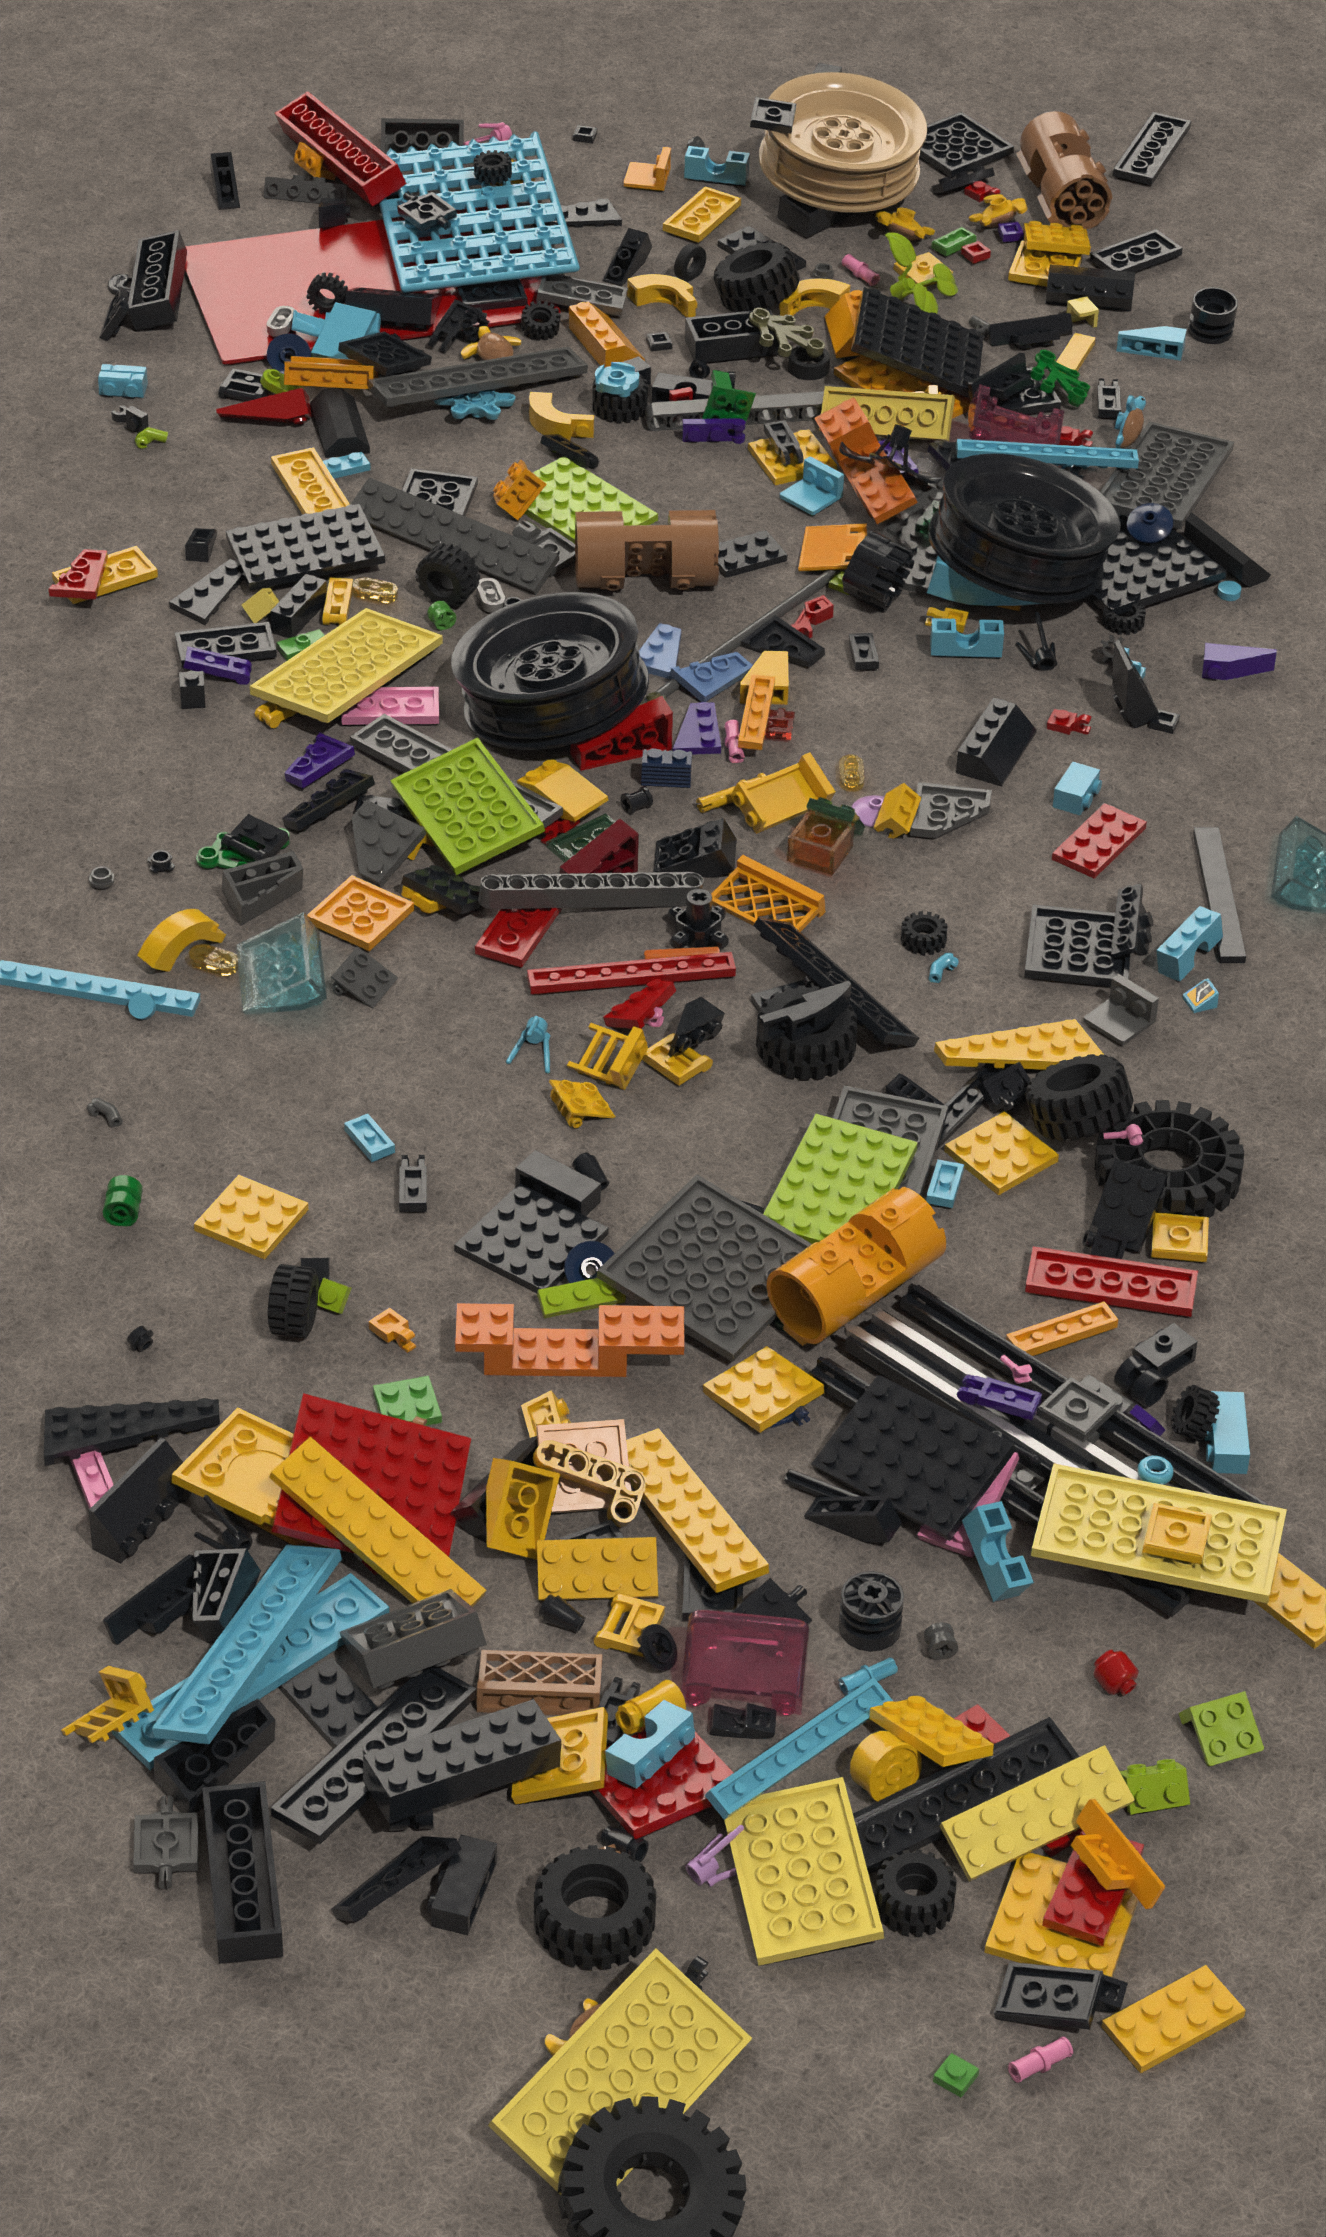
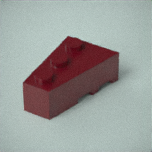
[560,819,639,874]

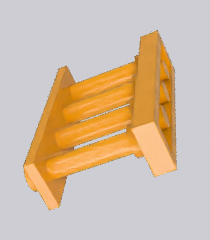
[284,356,379,389]

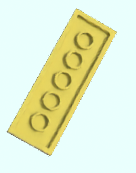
[819,386,955,441]
[940,1745,1135,1882]

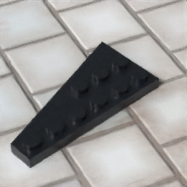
[44,1398,220,1466]

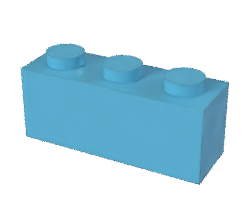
[1204,1391,1250,1474]

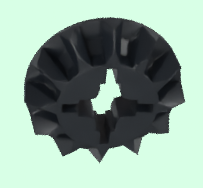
[462,307,491,343]
[637,1624,677,1673]

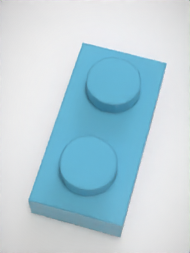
[323,452,370,479]
[344,1113,395,1162]
[926,1159,964,1208]

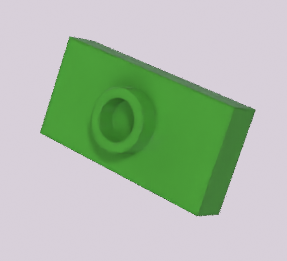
[931,227,977,256]
[277,629,325,661]

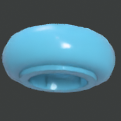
[1137,1456,1173,1485]

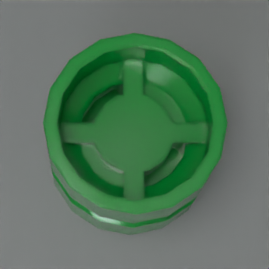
[102,1175,143,1227]

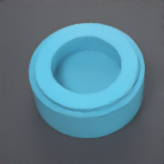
[1217,581,1241,601]
[128,993,156,1020]

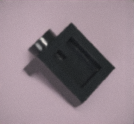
[1082,1225,1129,1259]

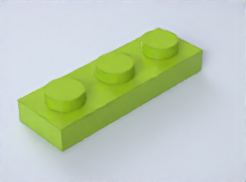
[537,1278,626,1319]

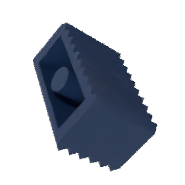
[641,748,692,788]

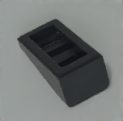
[185,528,217,562]
[885,1073,944,1105]

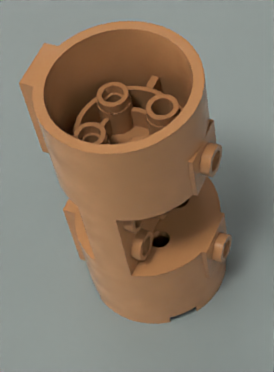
[1016,111,1112,229]
[575,510,719,591]

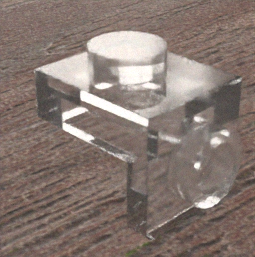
[915,452,942,477]

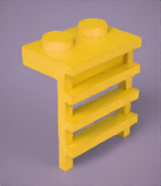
[567,1023,648,1090]
[61,1666,154,1743]

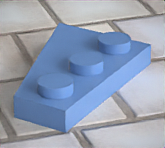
[639,623,681,679]
[669,652,753,702]

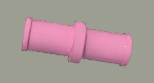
[842,254,880,286]
[724,720,745,763]
[1008,2036,1073,2083]

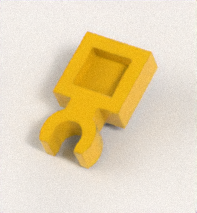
[401,885,446,914]

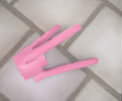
[464,122,512,145]

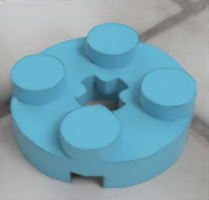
[595,362,639,397]

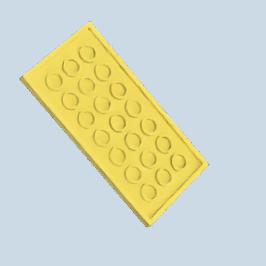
[250,608,443,723]
[1031,1463,1287,1604]
[488,1948,752,2195]

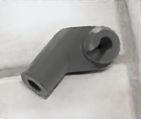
[969,315,990,338]
[87,1098,123,1127]

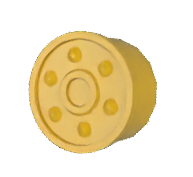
[850,1731,922,1802]

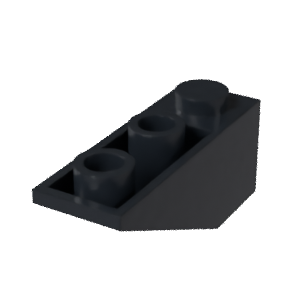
[603,228,652,286]
[668,997,725,1057]

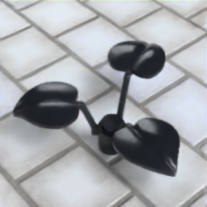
[839,424,943,484]

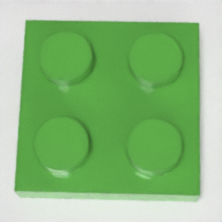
[373,1376,442,1426]

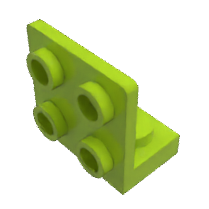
[1178,1691,1264,1766]

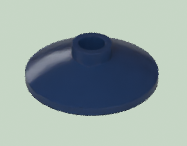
[267,334,311,374]
[1127,503,1173,543]
[564,1241,615,1283]

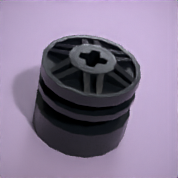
[1188,287,1238,344]
[838,1571,904,1652]

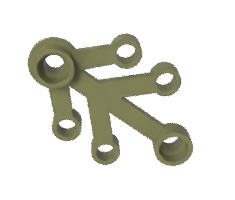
[749,308,825,358]

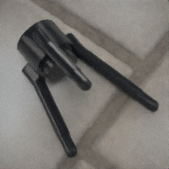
[1016,612,1058,671]
[194,1495,253,1550]

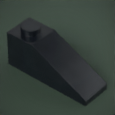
[210,152,240,210]
[804,1496,902,1543]

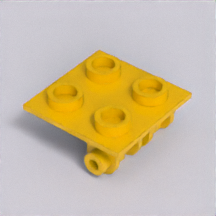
[549,1080,616,1128]

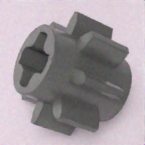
[1098,635,1129,663]

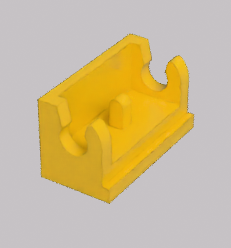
[873,783,921,839]

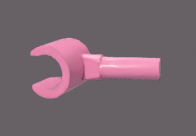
[643,1007,664,1027]
[1104,1124,1143,1146]
[1000,1355,1032,1384]

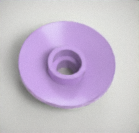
[851,795,884,827]

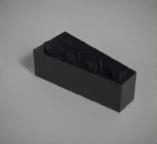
[154,1698,275,1813]

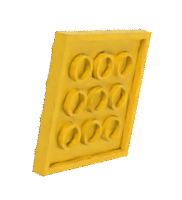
[984,1852,1138,1977]

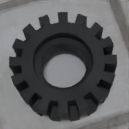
[474,150,512,185]
[306,272,348,314]
[521,301,561,341]
[1102,602,1146,635]
[901,911,948,956]
[1171,1385,1220,1441]

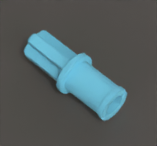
[838,1658,898,1696]

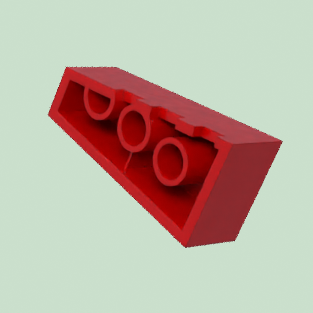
[570,696,673,771]

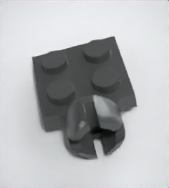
[512,520,575,576]

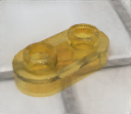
[352,577,398,603]
[839,754,865,792]
[189,944,239,976]

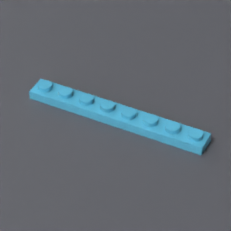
[956,439,1139,470]
[0,960,200,1017]
[705,1677,893,1820]

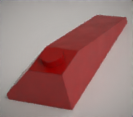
[216,388,312,425]

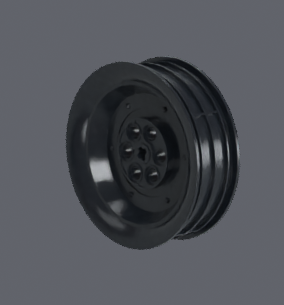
[928,453,1120,604]
[451,592,649,750]

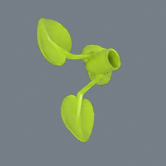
[885,232,958,314]

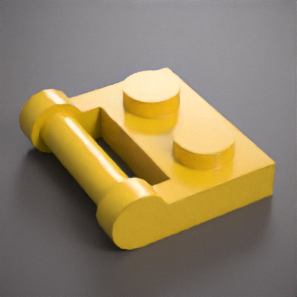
[642,1033,713,1086]
[594,1594,665,1657]

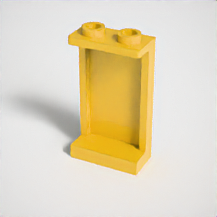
[731,752,836,834]

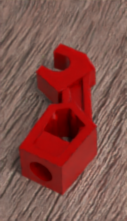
[791,595,834,638]

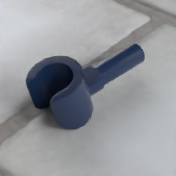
[770,1406,810,1428]

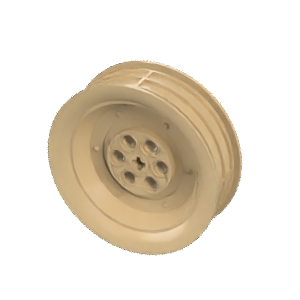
[759,72,927,213]

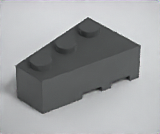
[222,851,303,926]

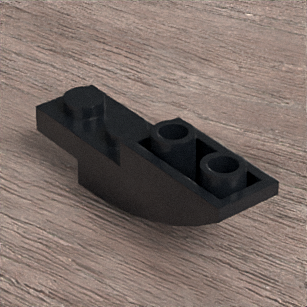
[758,981,851,1042]

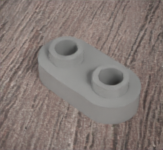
[267,306,295,337]
[476,578,505,613]

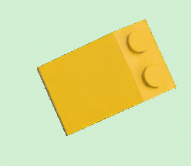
[517,759,609,822]
[486,1458,560,1560]

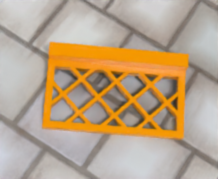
[711,855,826,932]

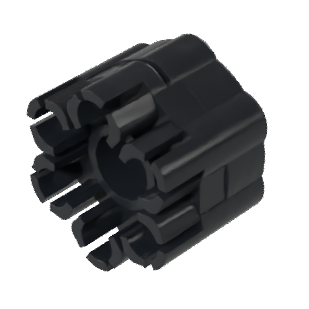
[842,530,914,612]

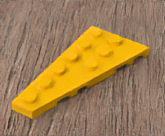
[934,1019,1104,1070]

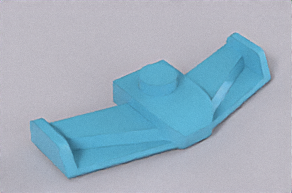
[291,310,381,337]

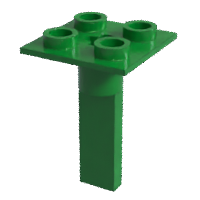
[702,370,756,430]

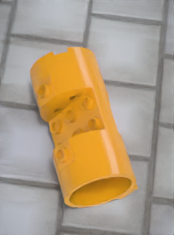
[767,1187,946,1346]

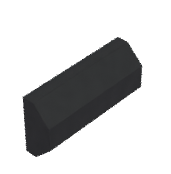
[310,388,370,458]
[1184,512,1271,588]

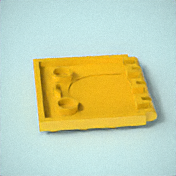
[172,1407,293,1525]

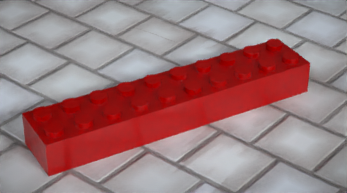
[274,91,407,206]

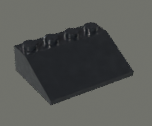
[345,287,442,329]

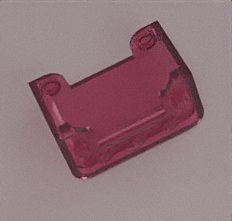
[968,385,1064,445]
[680,1610,809,1715]

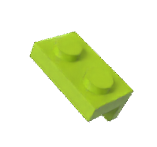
[1119,1759,1190,1814]

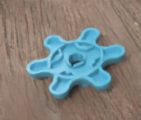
[434,390,516,420]

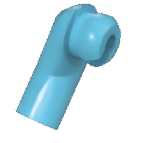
[929,953,959,983]

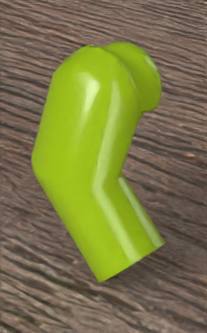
[135,427,168,449]

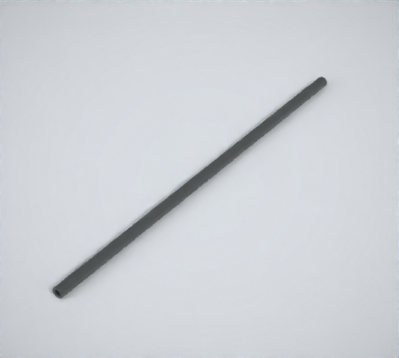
[654,560,850,698]

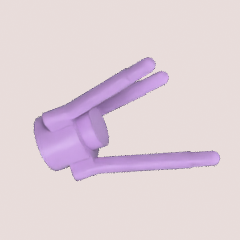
[685,1825,744,1887]

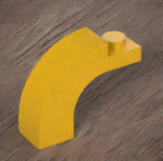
[627,274,697,318]
[779,279,850,316]
[529,392,594,441]
[137,909,226,972]

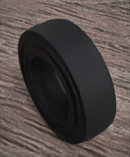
[674,243,707,282]

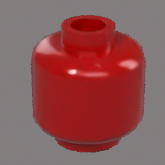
[1093,1649,1139,1696]

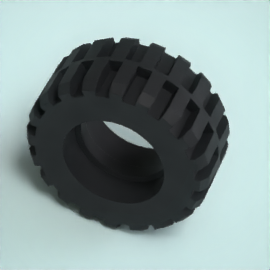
[713,242,800,312]
[756,985,857,1081]
[1025,1054,1134,1141]
[534,1845,656,1971]

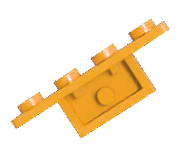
[1071,1799,1165,1909]

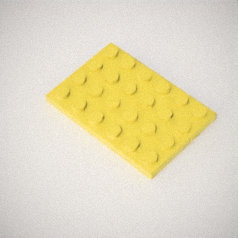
[724,1777,884,1966]

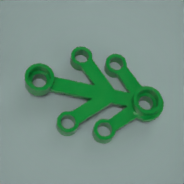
[1030,350,1090,407]
[196,828,290,869]

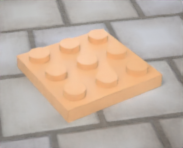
[536,1419,631,1514]

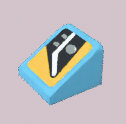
[1182,978,1219,1013]

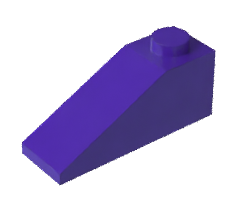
[1202,643,1277,680]

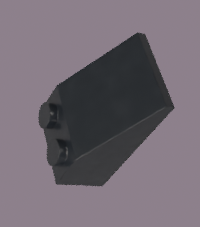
[1112,639,1160,728]

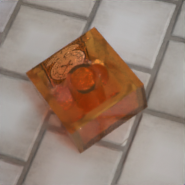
[787,810,855,875]

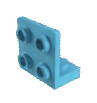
[780,456,844,515]

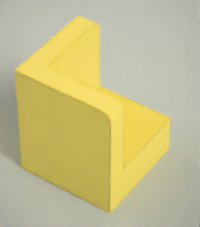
[1066,297,1099,328]
[242,588,279,623]

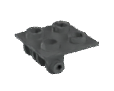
[331,946,398,1008]

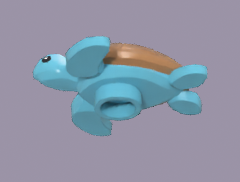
[1115,395,1146,449]

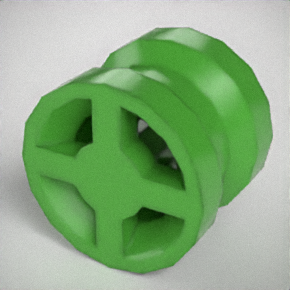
[427,601,456,631]

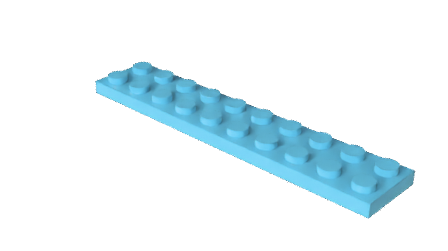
[152,1544,342,1744]
[112,1573,389,1770]

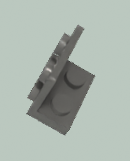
[1084,974,1159,1045]

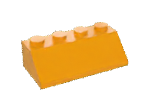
[825,290,862,358]
[569,302,645,368]

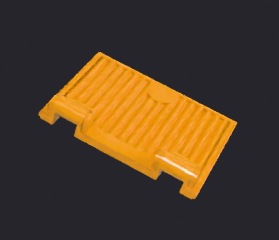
[798,523,867,571]

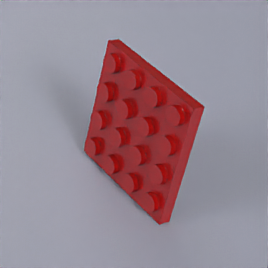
[591,1730,733,1840]

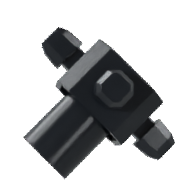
[668,889,729,949]

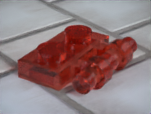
[765,708,795,740]

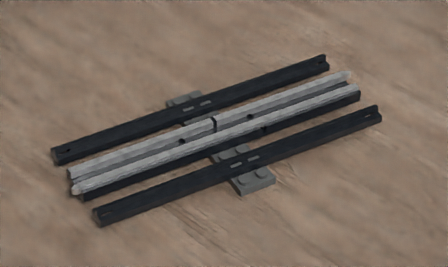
[809,1283,1270,1617]

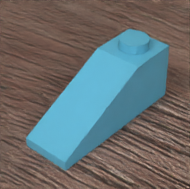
[1117,326,1187,361]

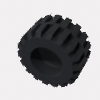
[592,375,648,423]
[415,543,480,608]
[268,1264,319,1338]
[875,1849,957,1937]

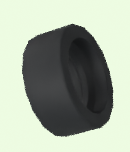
[788,345,830,380]

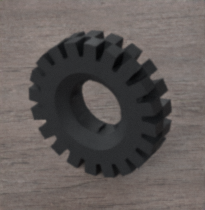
[1094,1100,1244,1218]
[557,2096,747,2237]

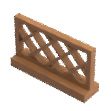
[477,1650,602,1715]

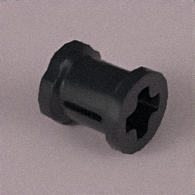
[620,786,653,815]

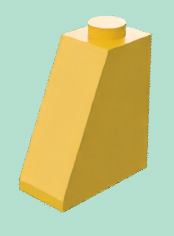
[740,651,789,705]

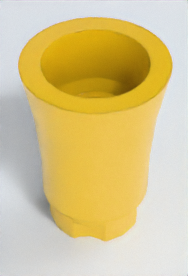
[615,1680,686,1734]

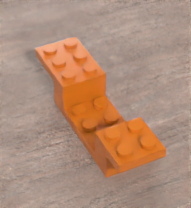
[814,397,918,524]
[455,1303,684,1377]

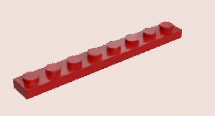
[527,952,736,994]

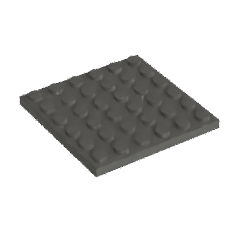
[597,1174,812,1362]

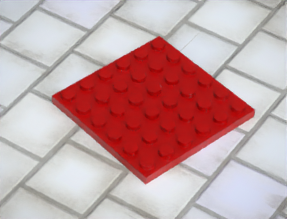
[271,1393,471,1557]

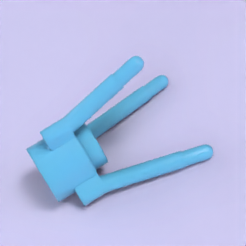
[506,1016,551,1074]

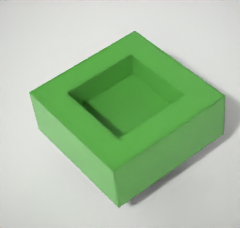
[933,2053,979,2098]

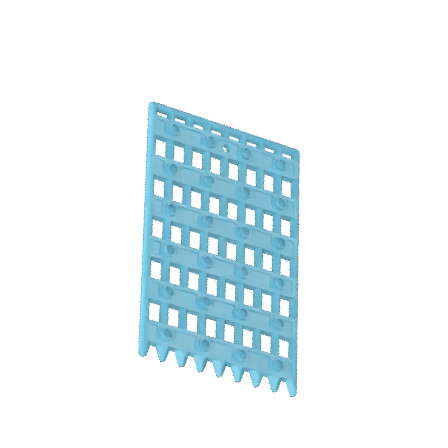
[379,131,580,293]

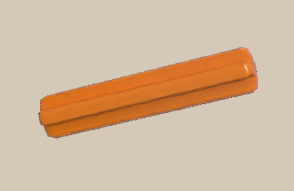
[644,947,720,959]

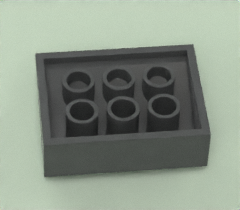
[339,1589,487,1689]

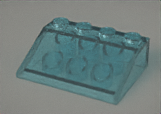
[1271,816,1326,914]
[237,912,327,1014]

